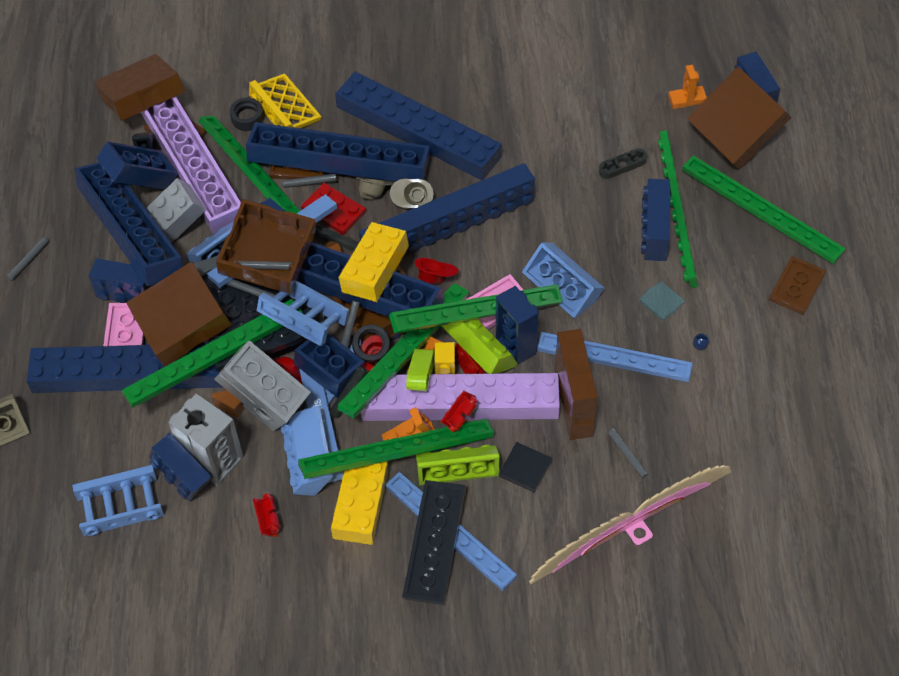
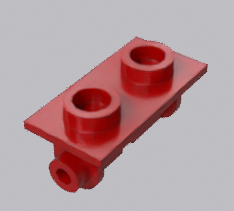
[455,343,485,374]
[440,390,478,433]
[253,493,280,537]

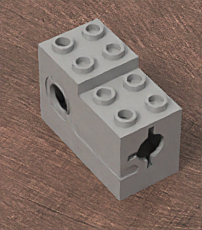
[214,340,311,431]
[168,394,244,486]

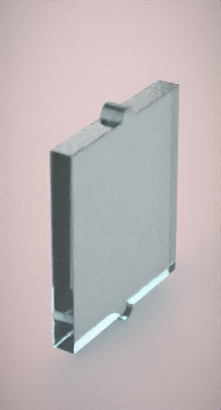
[639,281,685,321]

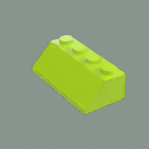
[441,319,517,374]
[416,445,499,485]

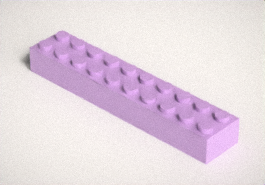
[140,96,241,234]
[361,373,559,421]

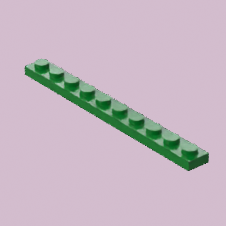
[199,116,300,214]
[658,130,699,289]
[682,155,846,264]
[338,283,470,419]
[389,284,563,334]
[122,299,302,408]
[298,418,494,479]

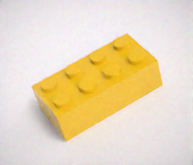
[339,222,409,302]
[331,461,389,545]

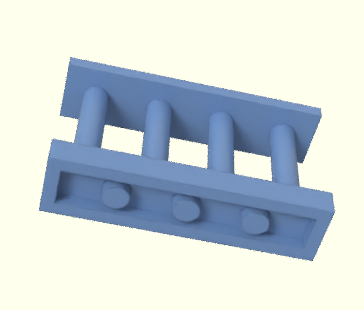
[257,281,350,346]
[72,465,164,536]

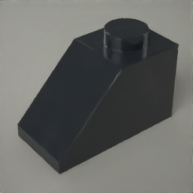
[132,132,156,150]

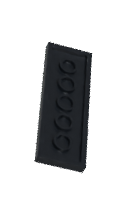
[402,480,466,605]

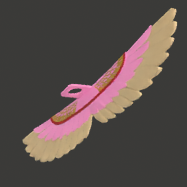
[529,465,731,584]

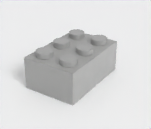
[146,178,206,243]

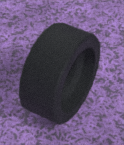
[230,97,264,131]
[352,324,390,363]

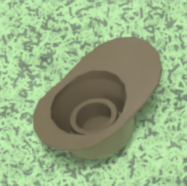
[356,177,395,200]
[390,179,434,208]

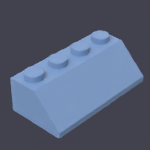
[187,220,234,263]
[522,242,605,318]
[281,406,333,496]

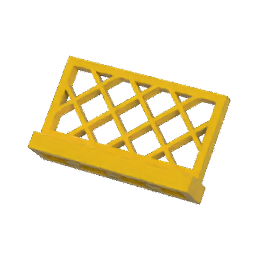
[249,73,321,128]

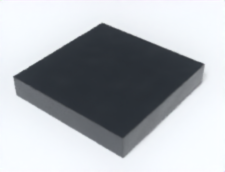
[499,442,552,493]

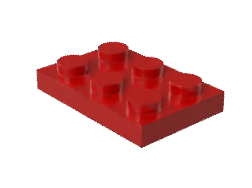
[301,183,366,235]

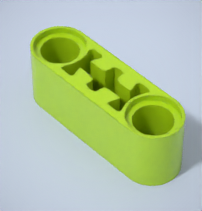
[406,349,435,391]

